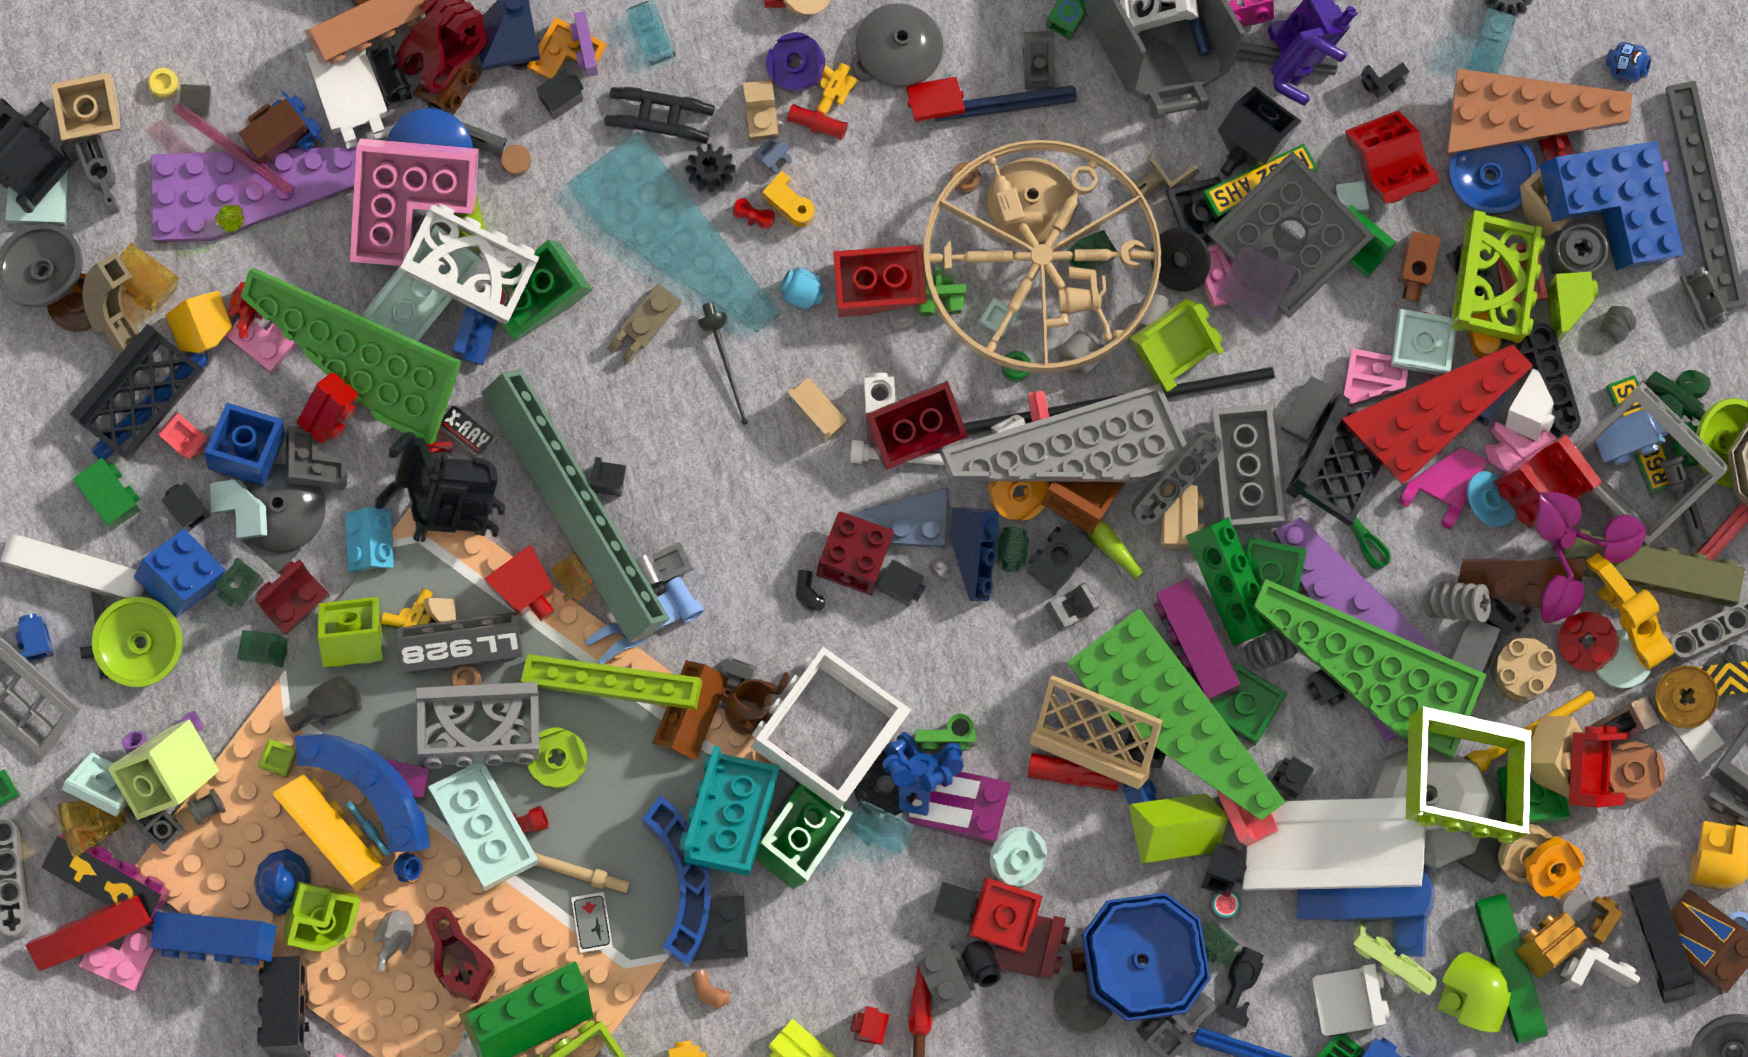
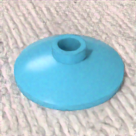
[1467,471,1516,528]

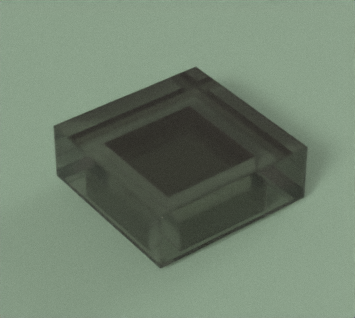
[179,84,212,117]

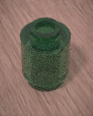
[996,527,1029,572]

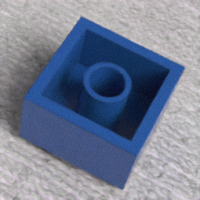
[205,403,285,486]
[134,529,226,618]

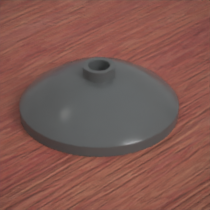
[856,3,943,87]
[0,223,83,307]
[243,464,326,552]
[1689,1014,1748,1057]

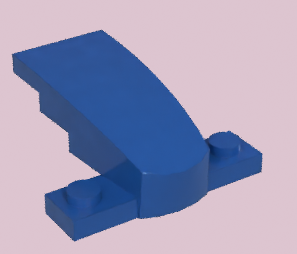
[1297,865,1435,957]

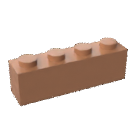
[305,0,425,65]

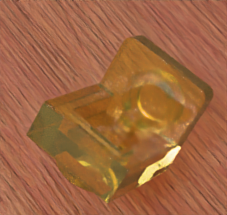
[551,552,593,602]

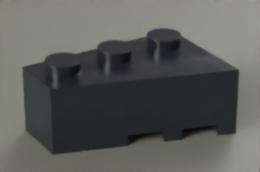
[257,956,311,1057]

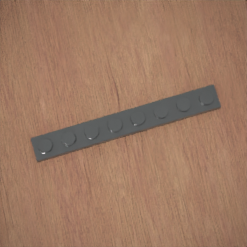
[1665,81,1746,310]

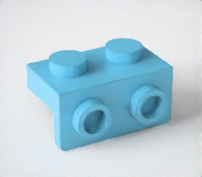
[345,507,394,573]

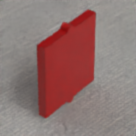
[906,77,965,122]

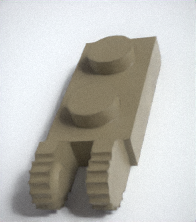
[607,284,681,364]

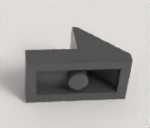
[1023,31,1055,89]

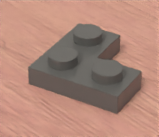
[286,426,347,490]

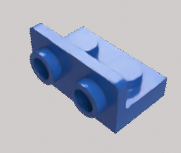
[453,306,498,365]

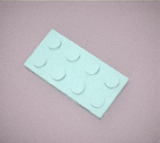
[362,223,483,341]
[428,763,539,891]

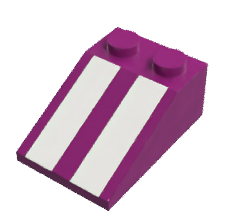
[907,772,1011,846]

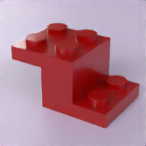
[1345,110,1440,204]
[1493,434,1602,529]

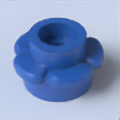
[394,852,422,882]

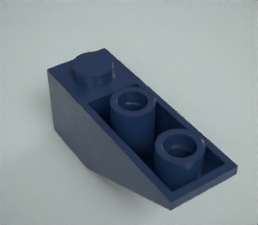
[950,507,999,601]

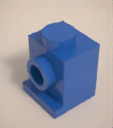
[15,614,54,662]

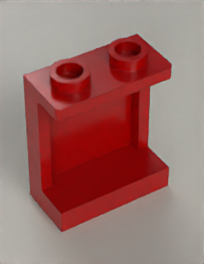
[1569,725,1628,808]

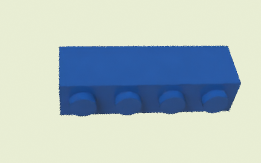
[150,911,277,966]

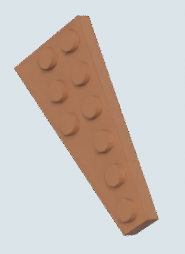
[1446,69,1633,156]

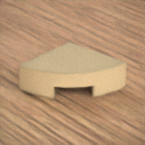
[423,598,456,622]

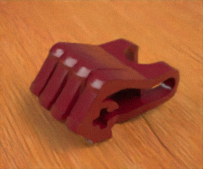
[396,0,487,93]
[426,907,495,1003]

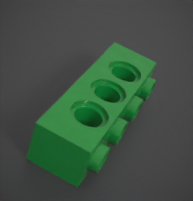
[1186,517,1274,645]

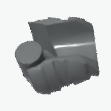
[1599,306,1636,344]

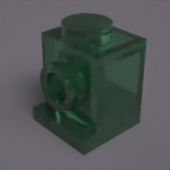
[215,557,264,608]
[1202,920,1239,967]

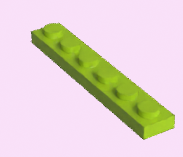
[521,654,702,710]

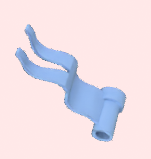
[585,577,704,664]

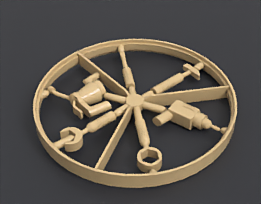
[923,140,1161,373]

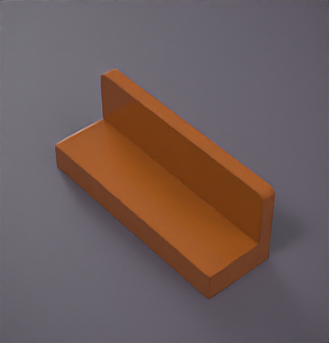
[652,660,729,760]

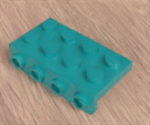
[679,746,780,876]

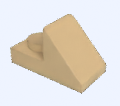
[743,79,779,140]

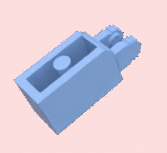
[1591,410,1682,467]

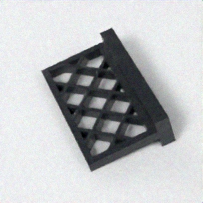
[70,323,205,461]
[1285,394,1382,526]

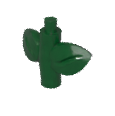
[1645,370,1711,421]

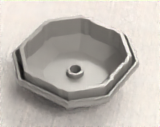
[1365,748,1495,869]

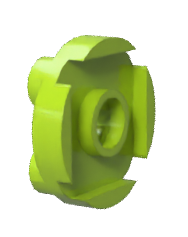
[527,727,588,789]

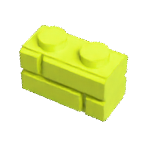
[768,1019,836,1057]

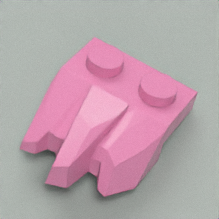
[1484,421,1557,474]

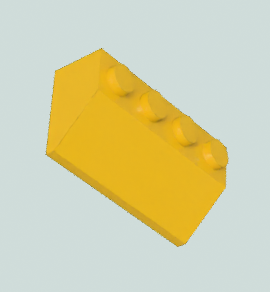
[273,774,385,892]

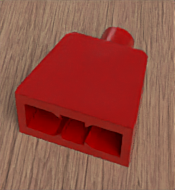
[484,545,555,621]

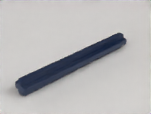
[934,85,1077,122]

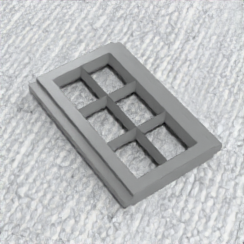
[0,637,81,762]

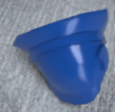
[255,849,310,916]

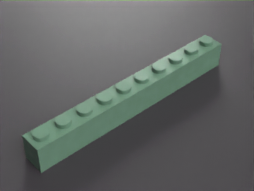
[481,369,670,643]

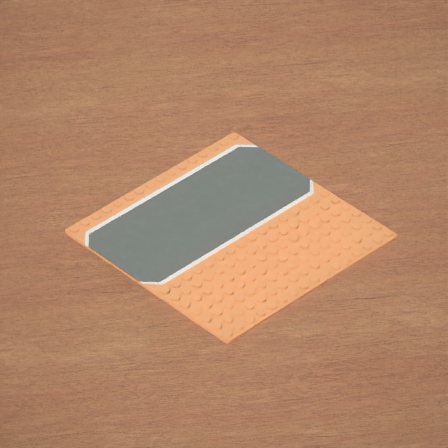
[135,508,775,1057]

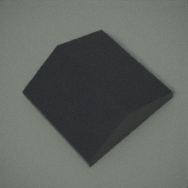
[1166,177,1225,244]

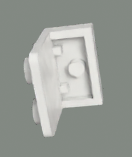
[1560,947,1640,991]
[1312,964,1390,1036]

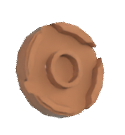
[1609,741,1665,802]

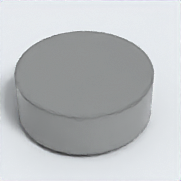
[1559,890,1591,922]

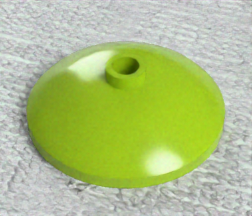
[1696,398,1748,488]
[92,597,183,687]

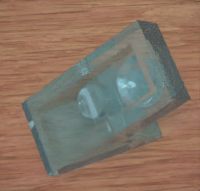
[848,799,915,854]

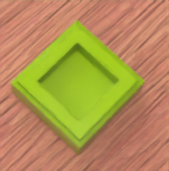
[258,738,296,778]

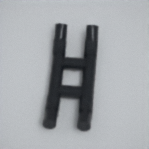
[604,87,715,144]

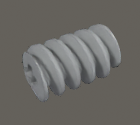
[1423,581,1491,622]

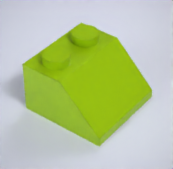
[1546,272,1598,344]
[318,597,383,667]

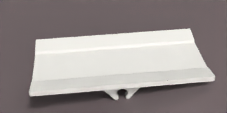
[1243,797,1426,891]

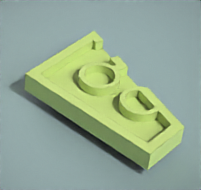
[1353,921,1436,996]

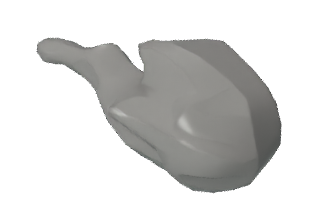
[374,910,414,971]

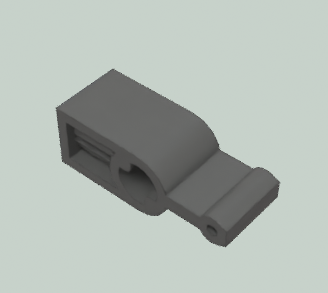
[73,134,120,214]

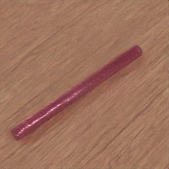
[173,103,295,196]

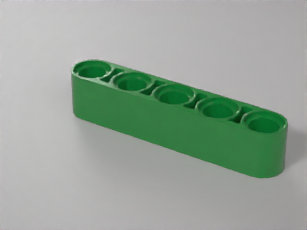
[1474,893,1548,1044]

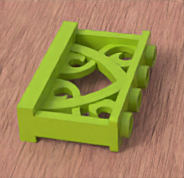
[1450,210,1545,344]

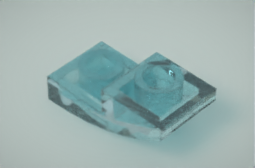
[626,0,676,67]

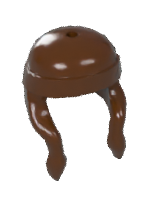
[719,672,789,736]

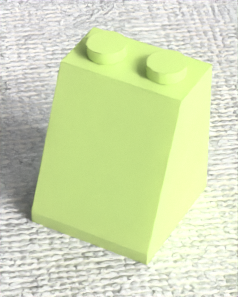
[107,719,219,820]

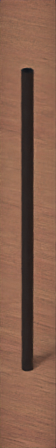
[963,367,1275,434]

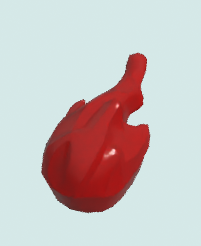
[229,282,263,339]

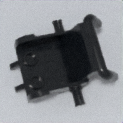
[0,98,78,213]
[375,432,505,542]

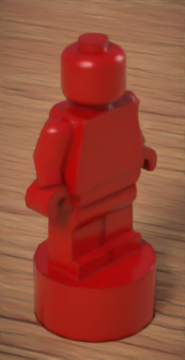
[512,805,549,834]

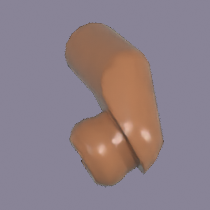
[692,970,730,1008]

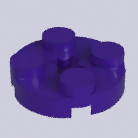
[766,32,825,92]

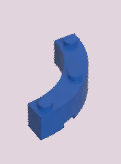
[295,734,430,852]
[642,795,711,969]

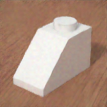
[1505,369,1555,441]

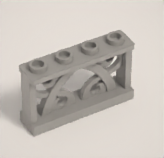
[416,682,540,769]

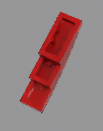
[25,895,151,971]

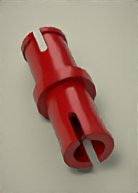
[787,104,848,141]

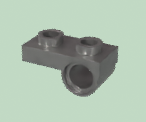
[635,542,693,589]

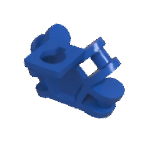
[882,732,964,816]

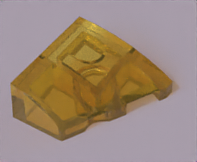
[56,801,127,857]

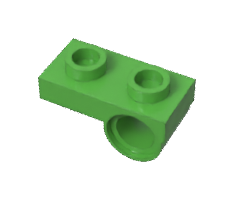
[914,713,976,751]

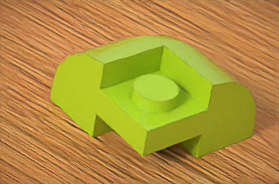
[284,881,361,951]
[1437,951,1511,1032]

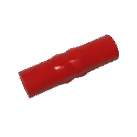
[1027,752,1119,792]

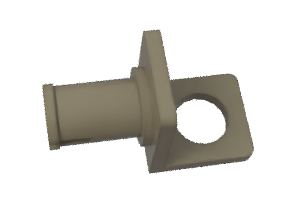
[1135,155,1200,198]

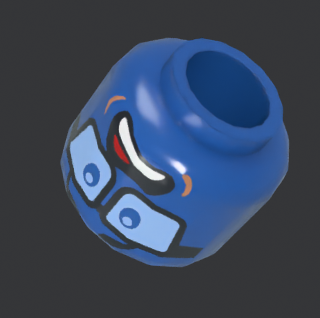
[1606,42,1651,83]

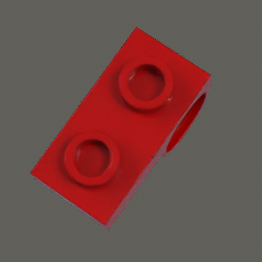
[850,1006,889,1045]

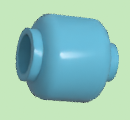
[779,267,826,310]

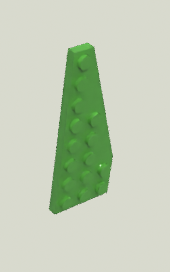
[241,268,462,445]
[1252,579,1487,758]
[1067,608,1286,821]

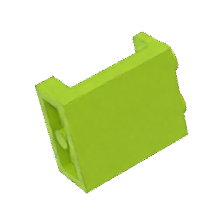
[1129,299,1224,392]

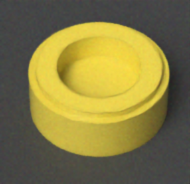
[148,68,179,99]

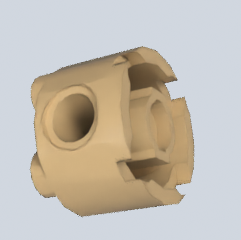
[1491,638,1557,702]

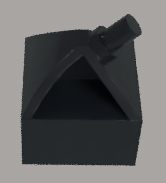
[1218,86,1301,177]

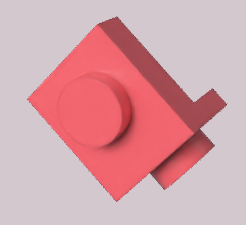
[157,412,208,460]

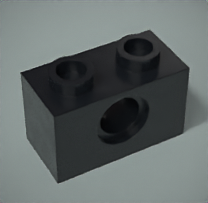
[1028,523,1095,596]

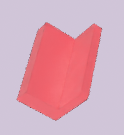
[1216,790,1279,847]

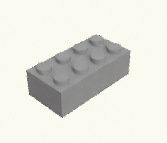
[1209,404,1285,531]

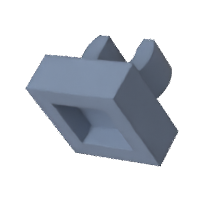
[752,136,792,174]

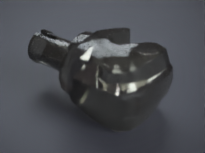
[284,676,362,734]

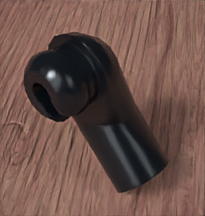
[795,570,825,612]

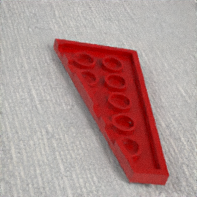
[1341,344,1533,486]

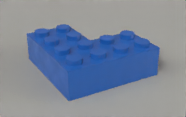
[1539,141,1684,271]

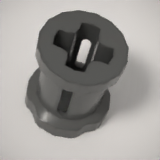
[187,788,226,826]

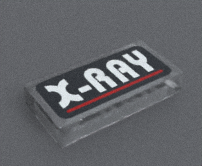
[439,401,500,459]

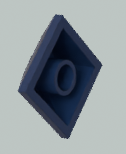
[479,0,540,71]

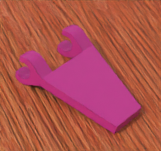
[1399,447,1488,530]

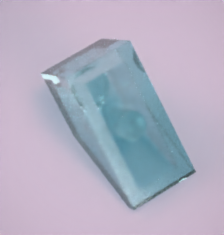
[1468,8,1516,74]

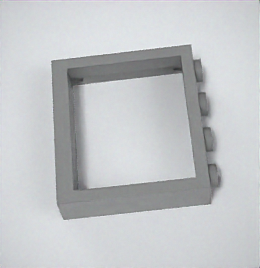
[1575,382,1728,545]

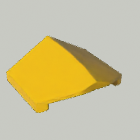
[166,291,234,353]

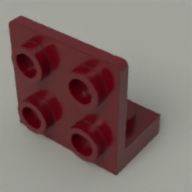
[816,511,894,596]
[255,559,330,636]

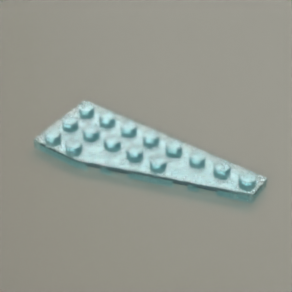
[568,131,780,333]

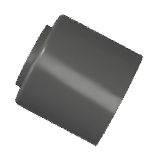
[1548,223,1609,279]

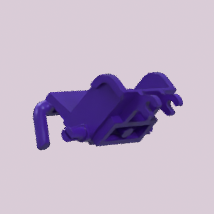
[1267,0,1358,106]

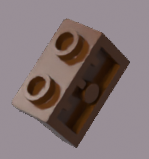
[413,59,482,114]

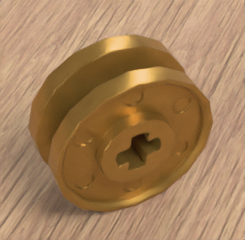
[1654,665,1719,729]

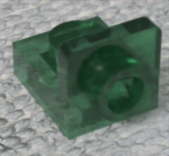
[237,630,288,668]

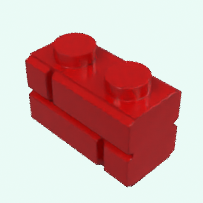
[297,373,358,444]

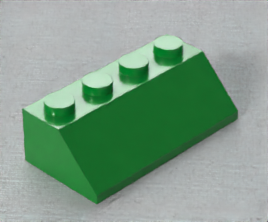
[458,961,593,1057]

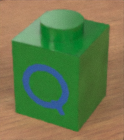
[1046,0,1087,41]

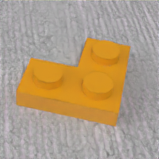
[527,17,607,80]

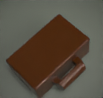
[238,99,310,166]

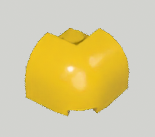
[1689,821,1748,890]

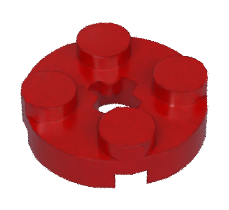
[1558,612,1619,672]

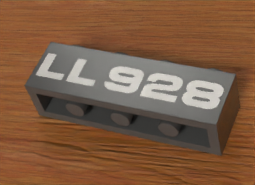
[397,612,522,674]

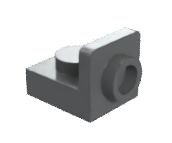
[1136,1017,1190,1057]

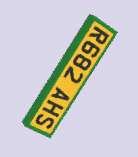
[1202,143,1318,219]
[1606,375,1669,495]

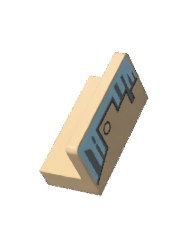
[786,377,848,442]

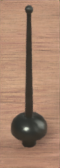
[698,302,748,424]

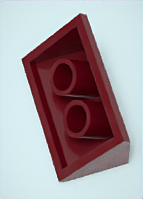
[866,381,968,470]

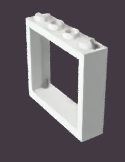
[751,647,911,810]

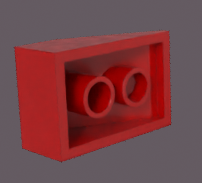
[833,245,927,317]

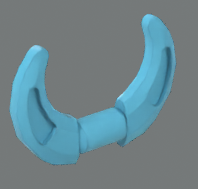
[346,801,391,856]

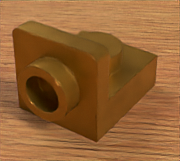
[1589,896,1623,946]

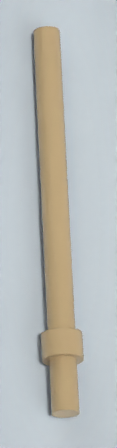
[453,837,630,894]

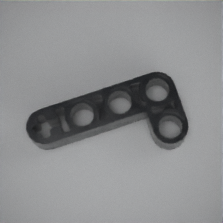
[1497,323,1581,438]
[1628,877,1695,1004]

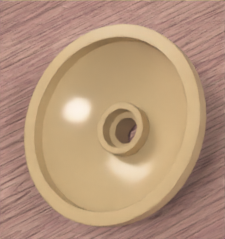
[987,157,1074,244]

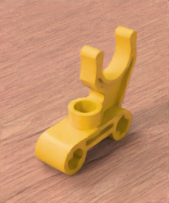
[1586,553,1674,670]

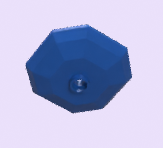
[1081,893,1211,1022]

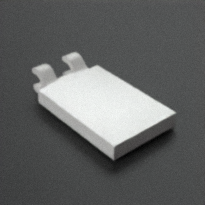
[306,48,389,149]

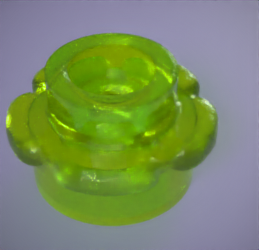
[215,204,244,232]

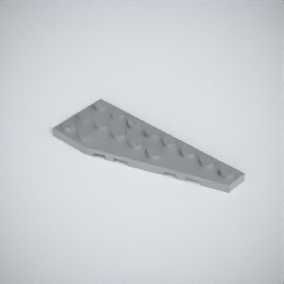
[940,383,1193,482]

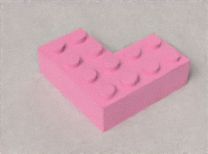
[350,139,479,266]

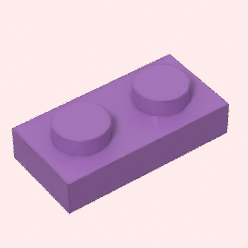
[570,11,598,77]

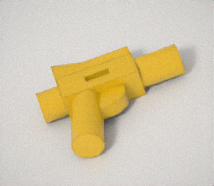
[816,63,858,115]
[381,588,433,627]

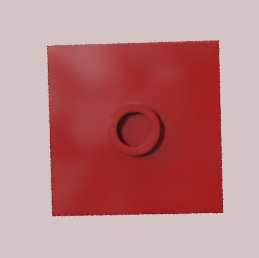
[967,878,1043,954]

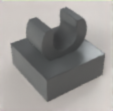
[722,657,757,690]

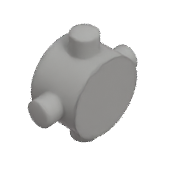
[930,559,952,580]

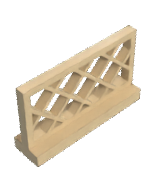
[1029,675,1163,790]

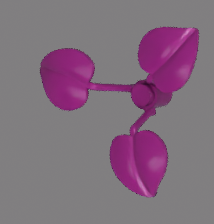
[1536,492,1646,623]

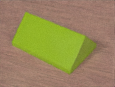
[1128,793,1228,864]

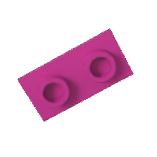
[1228,0,1274,27]

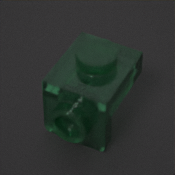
[1067,230,1117,270]

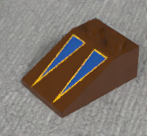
[1671,889,1748,994]

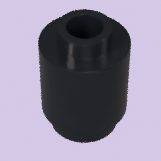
[962,941,1001,988]

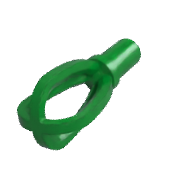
[1350,516,1391,570]

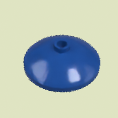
[387,108,473,148]
[1448,142,1537,215]

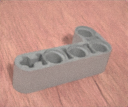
[0,818,30,939]

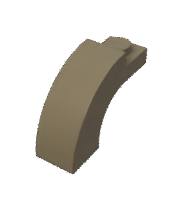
[83,252,140,355]

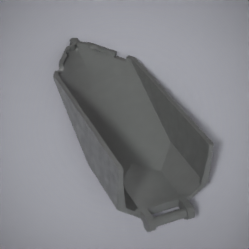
[1083,0,1245,119]

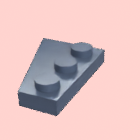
[857,487,947,548]

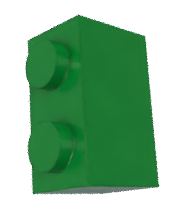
[72,458,141,531]

